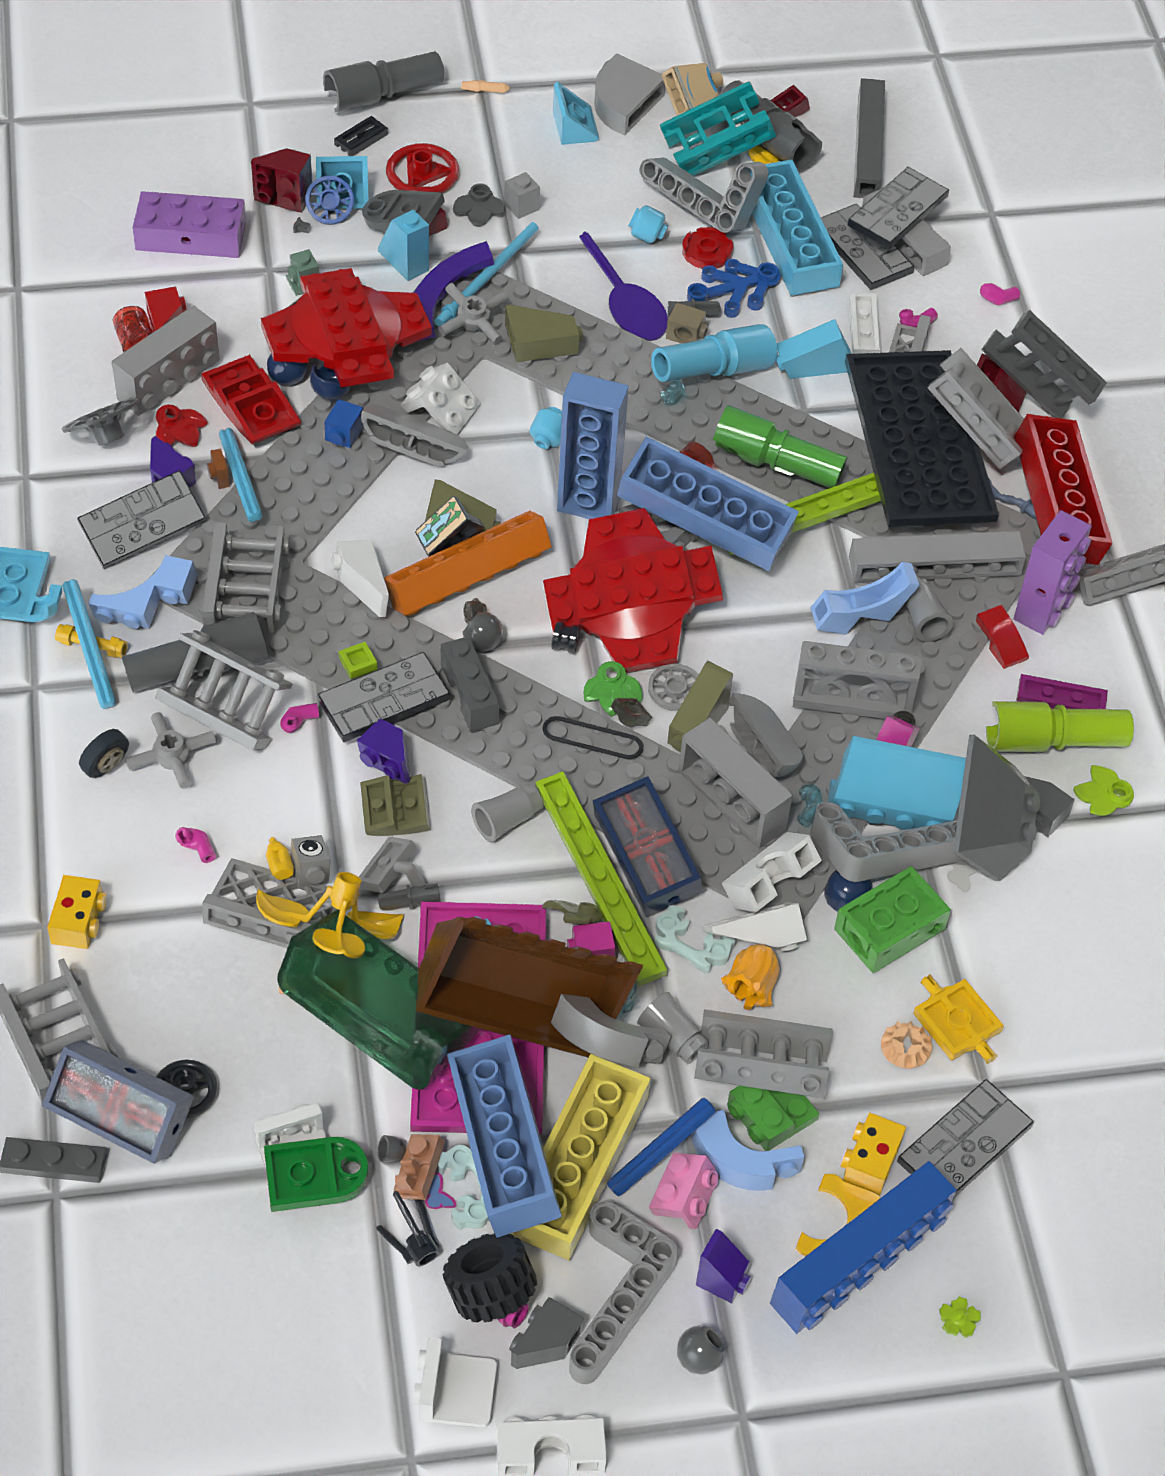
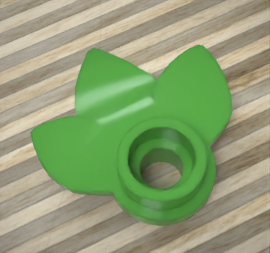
[583,661,642,717]

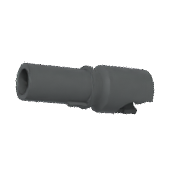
[323,51,444,113]
[721,80,822,172]
[122,611,268,693]

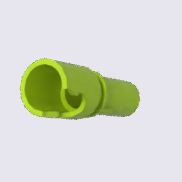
[986,701,1134,752]

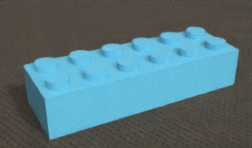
[751,160,843,296]

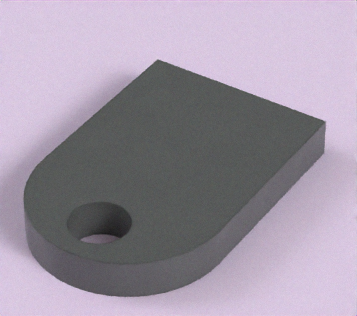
[362,190,445,231]

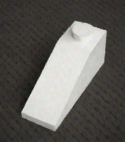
[331,540,389,617]
[702,902,807,952]

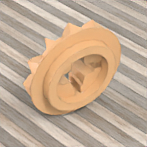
[881,1021,933,1069]

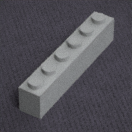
[849,531,1026,583]

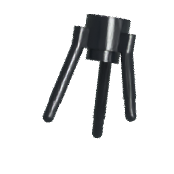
[376,1191,440,1267]

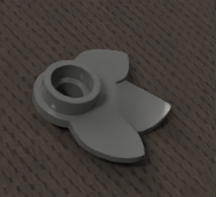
[453,183,504,226]

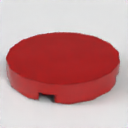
[682,227,733,269]

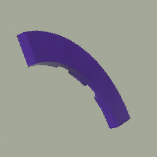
[414,241,494,342]

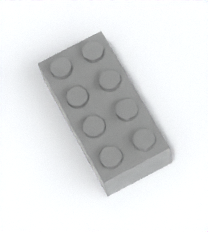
[112,305,220,416]
[678,718,793,849]

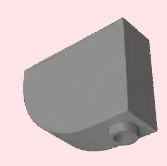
[594,53,665,136]

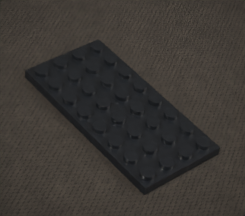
[845,350,999,527]

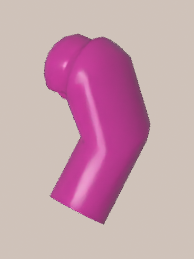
[899,308,938,327]

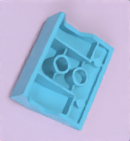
[828,736,966,830]

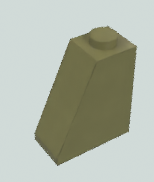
[505,305,583,362]
[425,479,501,534]
[667,660,733,752]

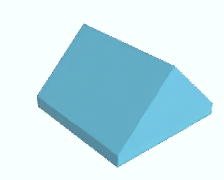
[553,81,599,145]
[316,156,369,209]

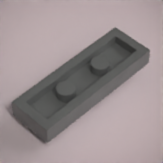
[0,1137,106,1183]

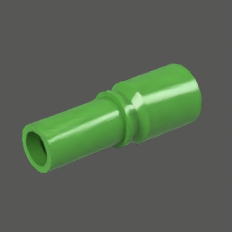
[713,405,848,488]

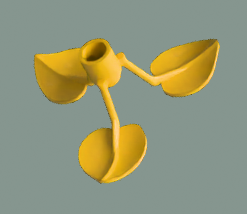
[256,872,403,959]

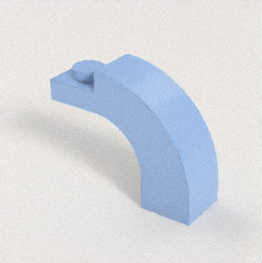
[690,1110,804,1191]

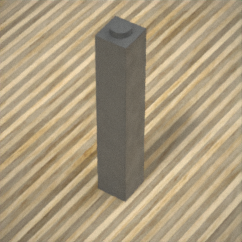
[853,78,885,198]

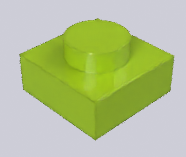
[338,642,378,679]

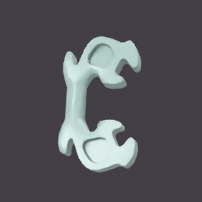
[654,905,735,973]
[438,1145,488,1230]

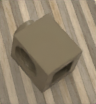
[666,303,709,343]

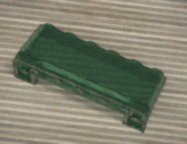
[277,909,481,1090]

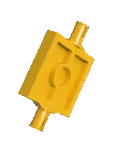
[913,974,1004,1064]

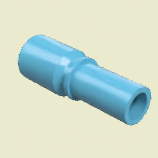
[651,324,777,382]

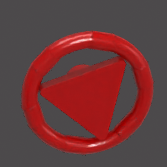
[386,143,459,193]

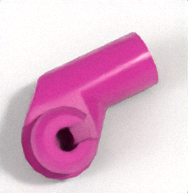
[980,283,1020,305]
[280,703,319,733]
[175,827,216,863]

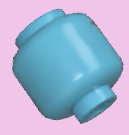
[628,205,668,244]
[529,407,562,449]

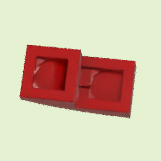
[976,604,1029,669]

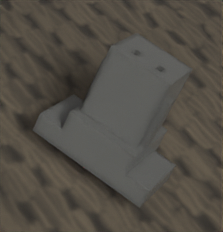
[293,217,311,233]

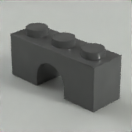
[441,636,499,732]

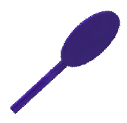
[579,231,668,341]

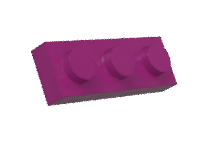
[1016,674,1108,709]

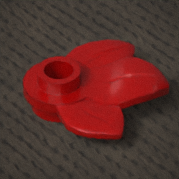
[156,404,208,447]

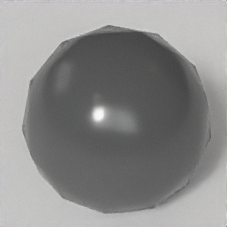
[462,611,503,652]
[677,1325,725,1375]

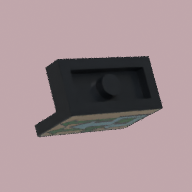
[415,496,485,556]

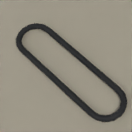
[542,716,643,759]

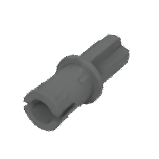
[668,299,720,318]
[378,882,441,910]

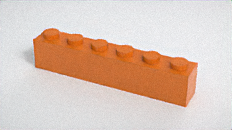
[384,510,552,615]

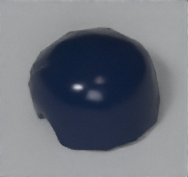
[267,354,308,386]
[310,364,351,399]
[824,869,873,912]

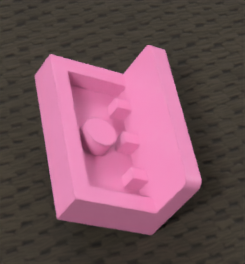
[649,1153,719,1229]

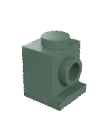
[286,249,319,296]

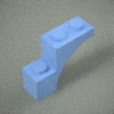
[88,555,198,629]
[810,562,920,635]

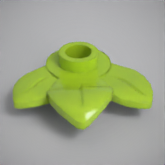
[1073,765,1134,816]

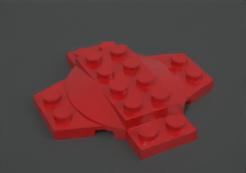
[261,268,432,387]
[543,508,723,673]

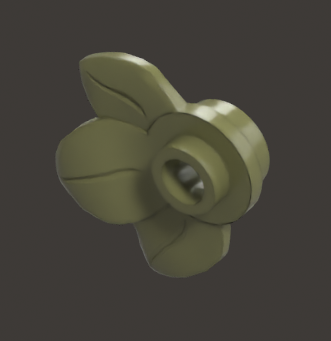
[542,900,602,925]

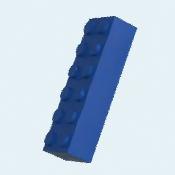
[769,1161,957,1334]

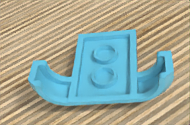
[0,547,62,622]

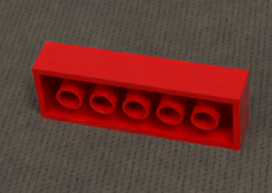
[1014,414,1113,565]

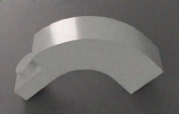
[551,994,671,1067]

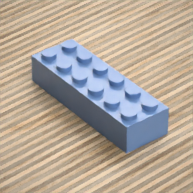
[557,372,629,519]
[617,436,799,571]
[447,1035,562,1238]

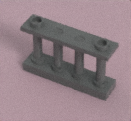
[981,310,1107,418]

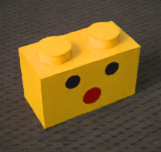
[47,875,107,949]
[840,1112,906,1196]

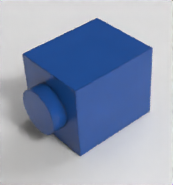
[324,399,364,448]

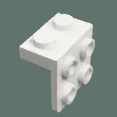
[401,362,480,435]
[254,1102,326,1168]
[413,1337,497,1428]

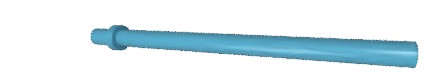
[434,222,539,327]

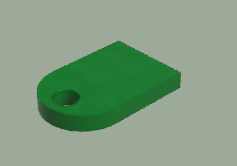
[264,1137,368,1212]

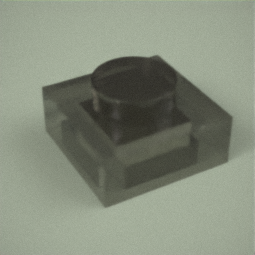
[611,698,652,727]

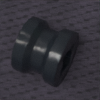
[551,621,581,654]

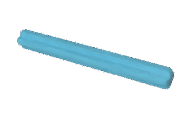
[219,428,262,523]
[62,579,116,709]

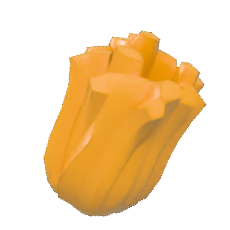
[721,944,780,1010]

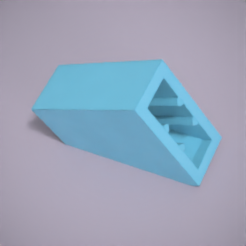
[378,210,429,281]
[776,319,852,379]

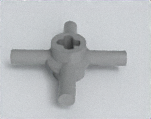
[439,283,508,344]
[125,712,216,788]

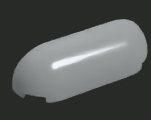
[361,405,468,466]
[729,693,803,777]

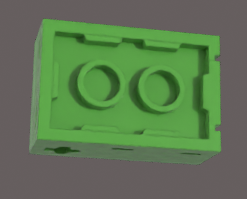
[834,866,951,974]

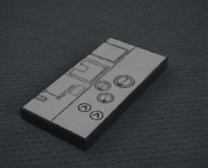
[847,166,949,249]
[821,203,914,290]
[77,470,206,569]
[317,652,450,743]
[897,1079,1035,1199]

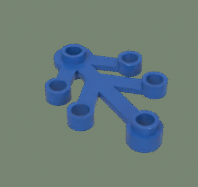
[687,259,781,318]

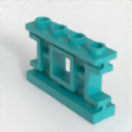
[659,81,776,176]

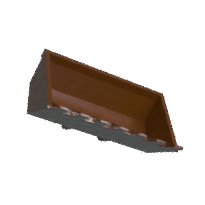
[416,917,643,1058]

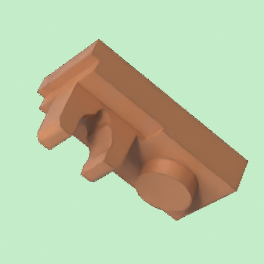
[393,1134,445,1200]

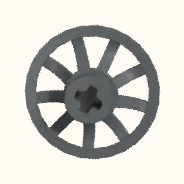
[61,397,140,446]

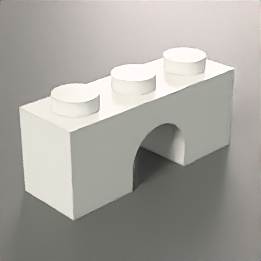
[722,832,822,913]
[496,1415,606,1476]

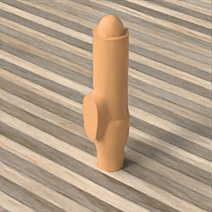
[461,80,510,93]

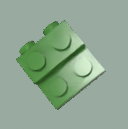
[727,1085,819,1151]

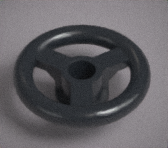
[156,1059,218,1118]

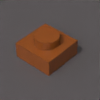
[207,448,230,489]

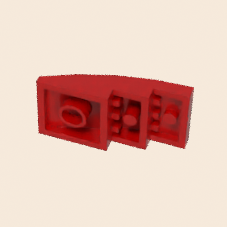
[201,354,301,444]

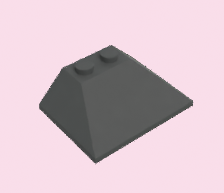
[953,734,1040,881]

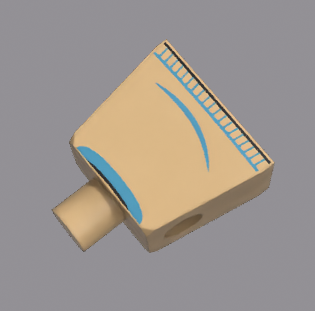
[661,63,724,115]

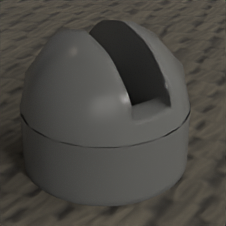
[378,1135,405,1163]

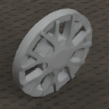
[648,664,699,710]

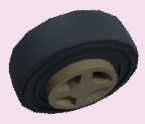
[79,728,130,778]

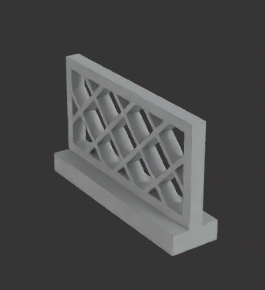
[202,858,340,958]

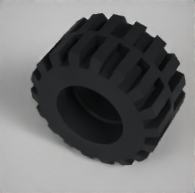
[442,1233,537,1323]

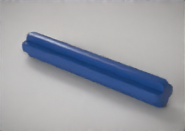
[607,1098,715,1196]

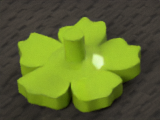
[939,1296,981,1338]

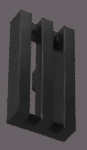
[334,116,388,156]

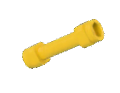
[55,624,128,658]

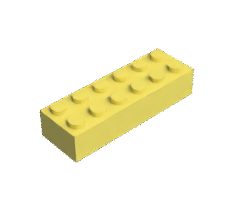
[510,1054,651,1261]

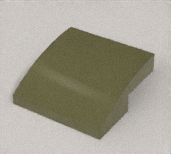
[360,774,431,836]

